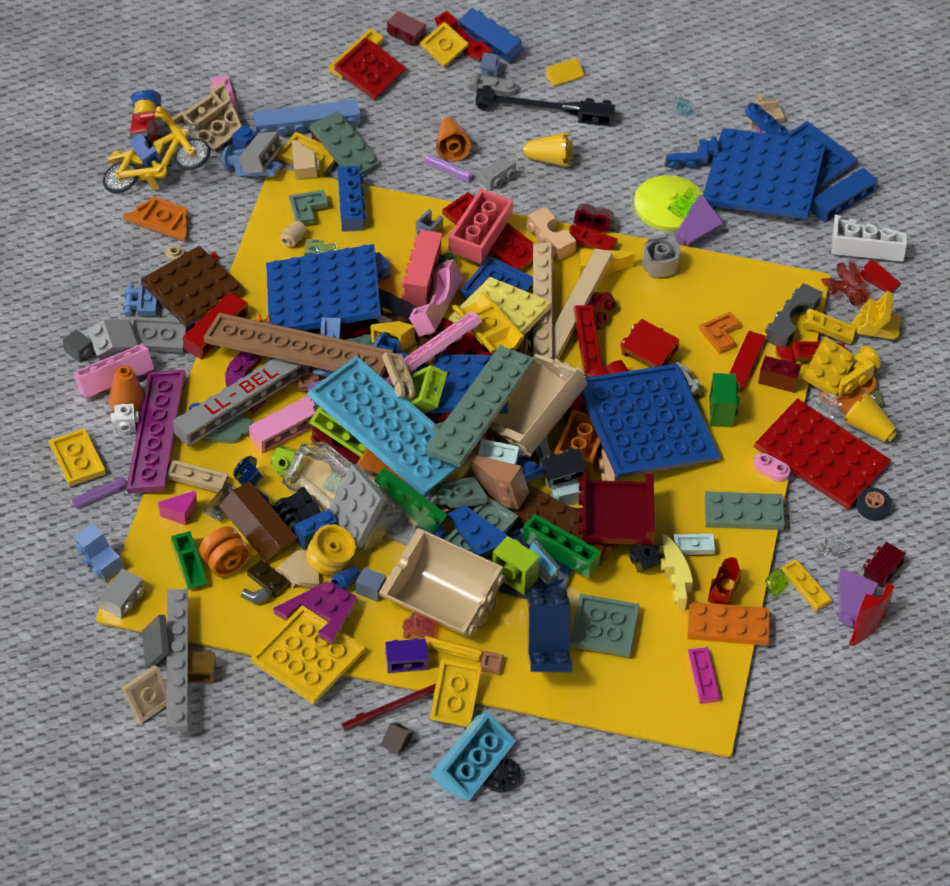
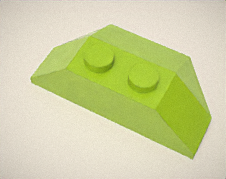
[309,406,367,457]

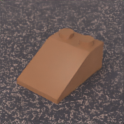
[468,454,529,509]

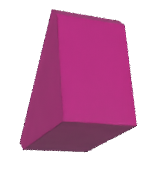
[158,490,197,525]

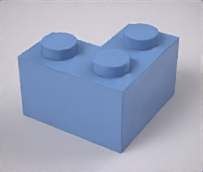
[74,523,126,583]

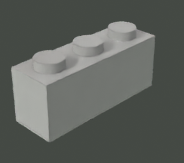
[239,131,282,173]

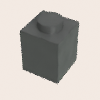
[63,329,94,363]

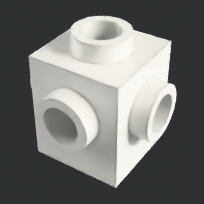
[111,404,139,434]

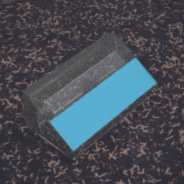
[529,540,560,585]

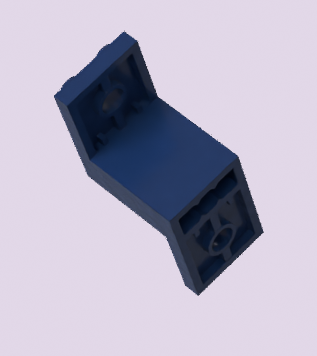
[526,588,572,672]

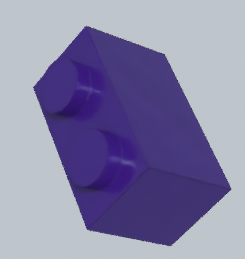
[385,638,428,673]

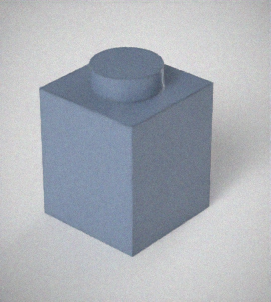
[356,567,386,602]

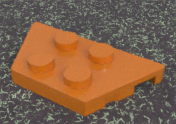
[123,196,187,242]

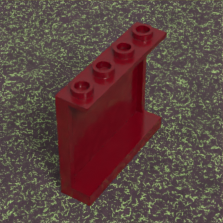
[578,471,655,545]

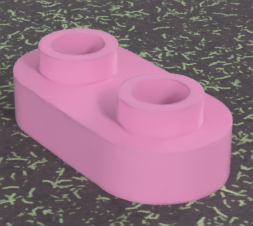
[754,453,790,482]

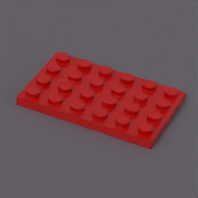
[754,398,891,510]

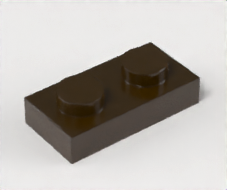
[247,559,290,598]

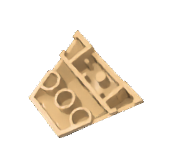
[172,81,241,150]

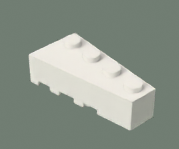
[831,215,907,262]

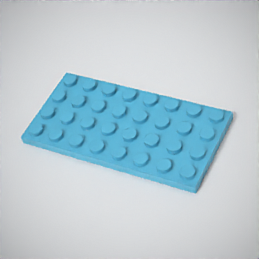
[307,356,470,496]

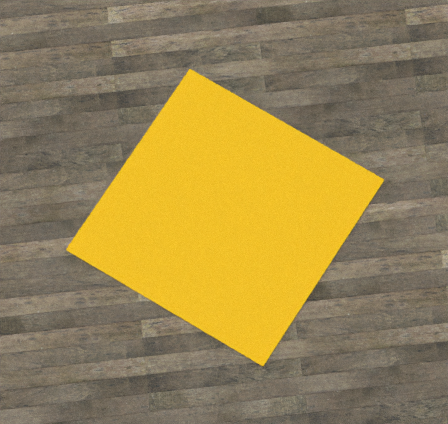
[96,169,830,758]

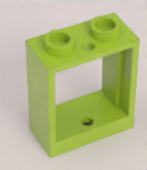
[404,365,447,414]

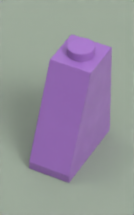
[674,194,723,247]
[837,568,878,627]

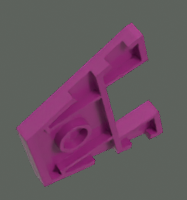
[273,581,358,644]

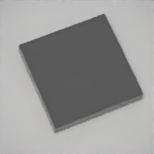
[142,615,169,668]

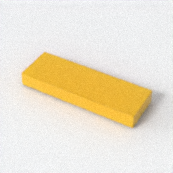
[780,559,832,612]

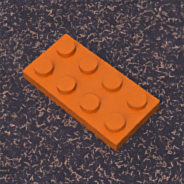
[687,602,769,646]

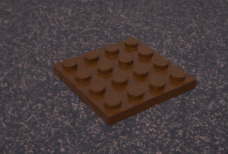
[141,245,245,327]

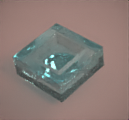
[672,97,692,117]

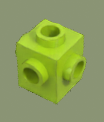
[271,446,300,476]

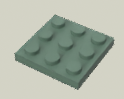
[570,594,639,657]

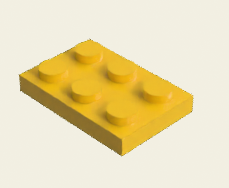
[277,132,336,177]
[802,336,855,398]
[48,428,106,487]
[429,659,482,728]

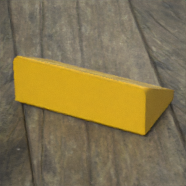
[546,58,584,87]

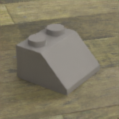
[88,319,138,360]

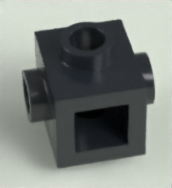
[629,544,661,572]

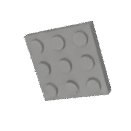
[329,464,387,547]

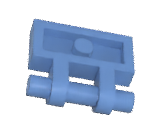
[123,283,157,317]

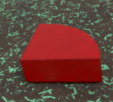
[775,345,794,363]

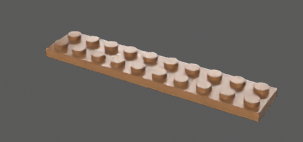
[204,313,393,377]

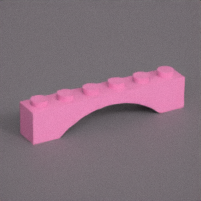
[409,259,463,336]

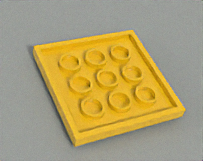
[250,605,365,705]

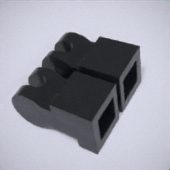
[273,486,321,534]

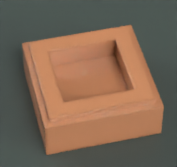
[480,651,504,675]

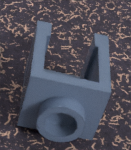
[480,53,500,78]
[416,209,443,236]

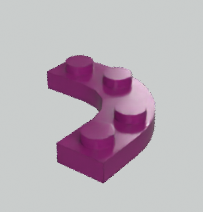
[225,351,266,413]

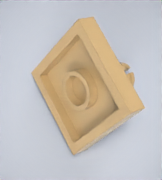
[121,665,167,723]

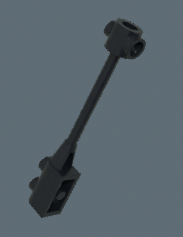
[475,85,615,127]

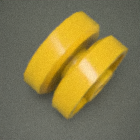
[306,524,356,576]

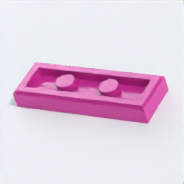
[688,647,720,704]

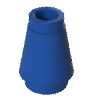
[331,566,360,590]

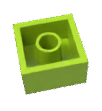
[492,536,540,595]

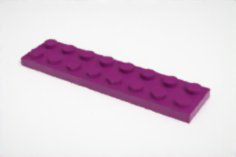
[126,369,186,494]

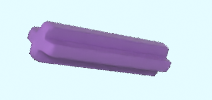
[424,154,473,182]
[72,477,127,509]

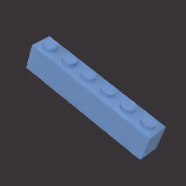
[253,99,360,136]

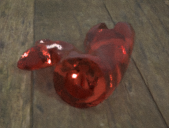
[821,261,869,306]

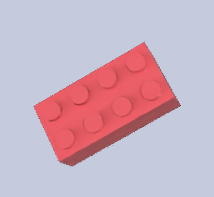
[448,188,513,264]
[402,229,442,307]

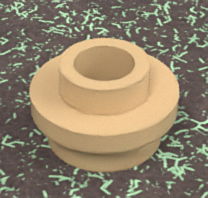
[165,246,184,261]

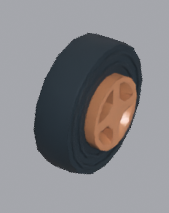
[856,487,892,520]

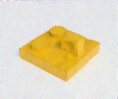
[420,22,468,68]

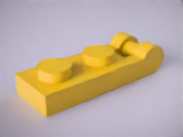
[803,309,856,344]

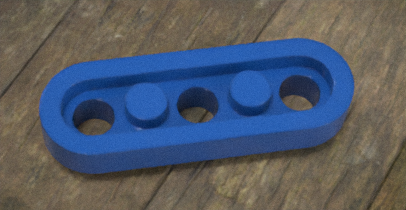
[744,103,789,136]

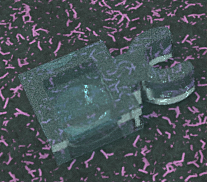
[304,239,337,256]

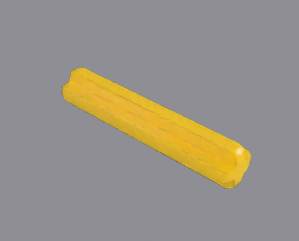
[424,636,482,661]

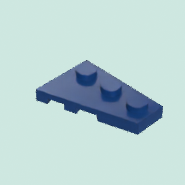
[448,505,509,557]

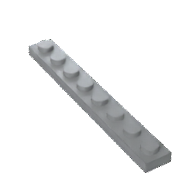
[166,589,188,731]

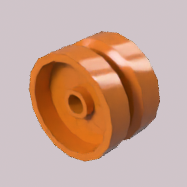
[199,526,251,577]

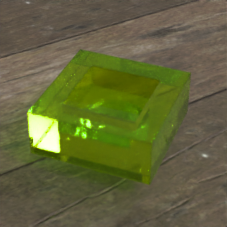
[765,568,788,597]

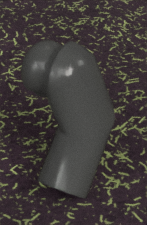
[241,588,272,605]

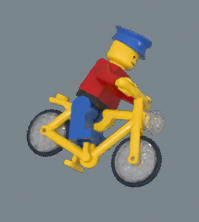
[103,90,211,193]

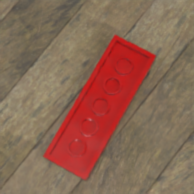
[442,192,534,271]

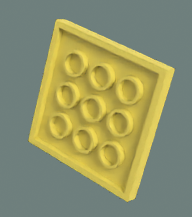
[448,277,552,335]

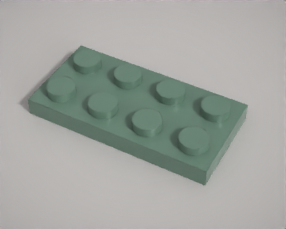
[309,111,380,174]
[704,491,784,530]
[445,496,518,553]

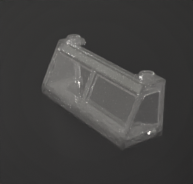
[282,441,405,551]

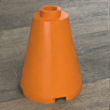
[436,117,471,162]
[108,366,144,413]

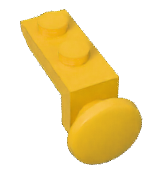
[838,345,881,398]

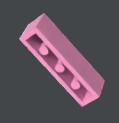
[73,344,154,398]
[249,396,315,453]

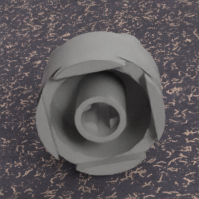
[642,235,680,278]

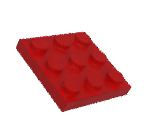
[334,37,406,100]

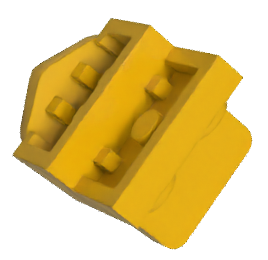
[851,291,901,340]

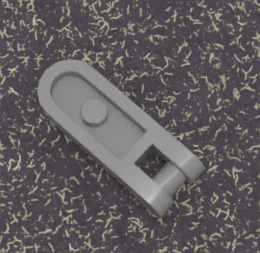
[468,72,517,96]

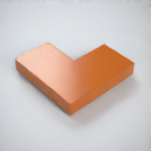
[699,312,741,354]

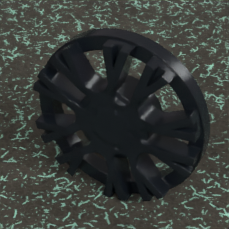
[484,757,521,793]

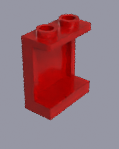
[620,318,680,367]

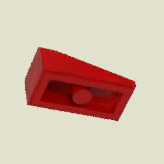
[860,259,900,293]

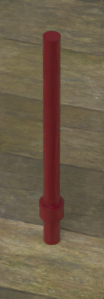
[341,683,436,731]

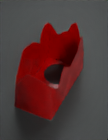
[708,557,741,605]

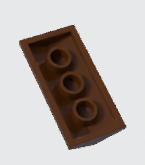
[219,481,298,564]

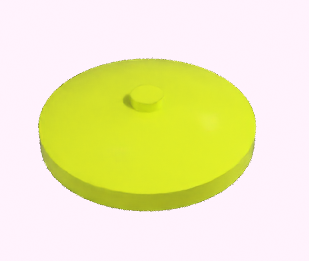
[634,175,703,232]

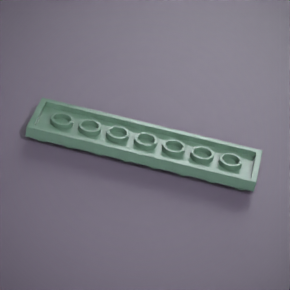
[425,345,534,467]

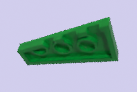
[374,467,447,534]

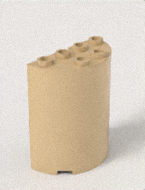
[486,353,587,457]
[379,528,505,637]

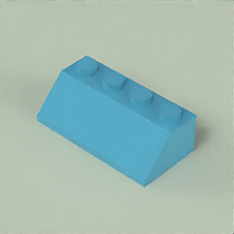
[430,712,516,801]

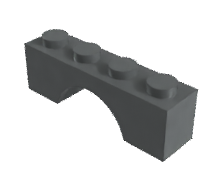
[765,283,823,347]

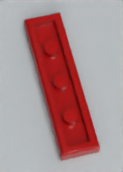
[573,305,602,376]
[729,330,766,393]

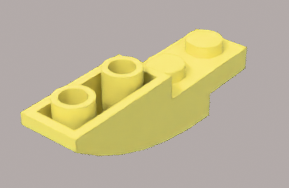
[658,534,693,611]

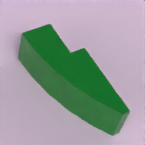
[171,531,207,590]

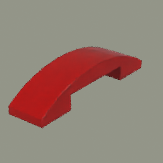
[434,11,492,61]

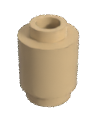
[280,221,307,247]

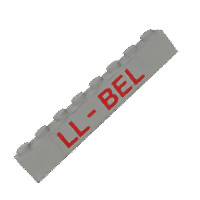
[173,359,309,447]

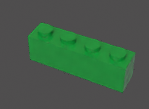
[522,514,601,578]

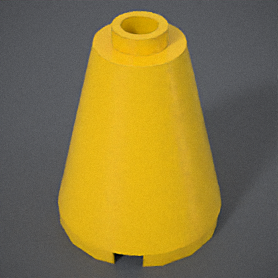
[523,132,573,167]
[843,392,897,443]

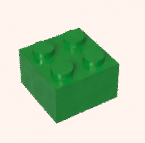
[709,373,740,427]

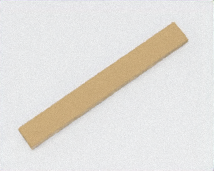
[553,248,613,360]

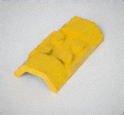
[452,291,524,354]

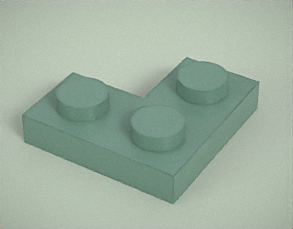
[289,190,328,225]

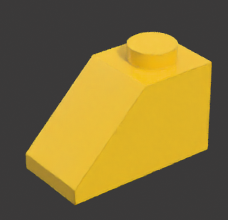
[370,321,415,352]

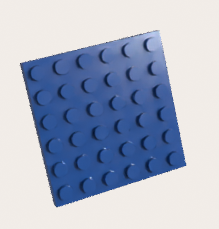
[703,128,826,219]
[266,244,381,331]
[580,364,720,478]

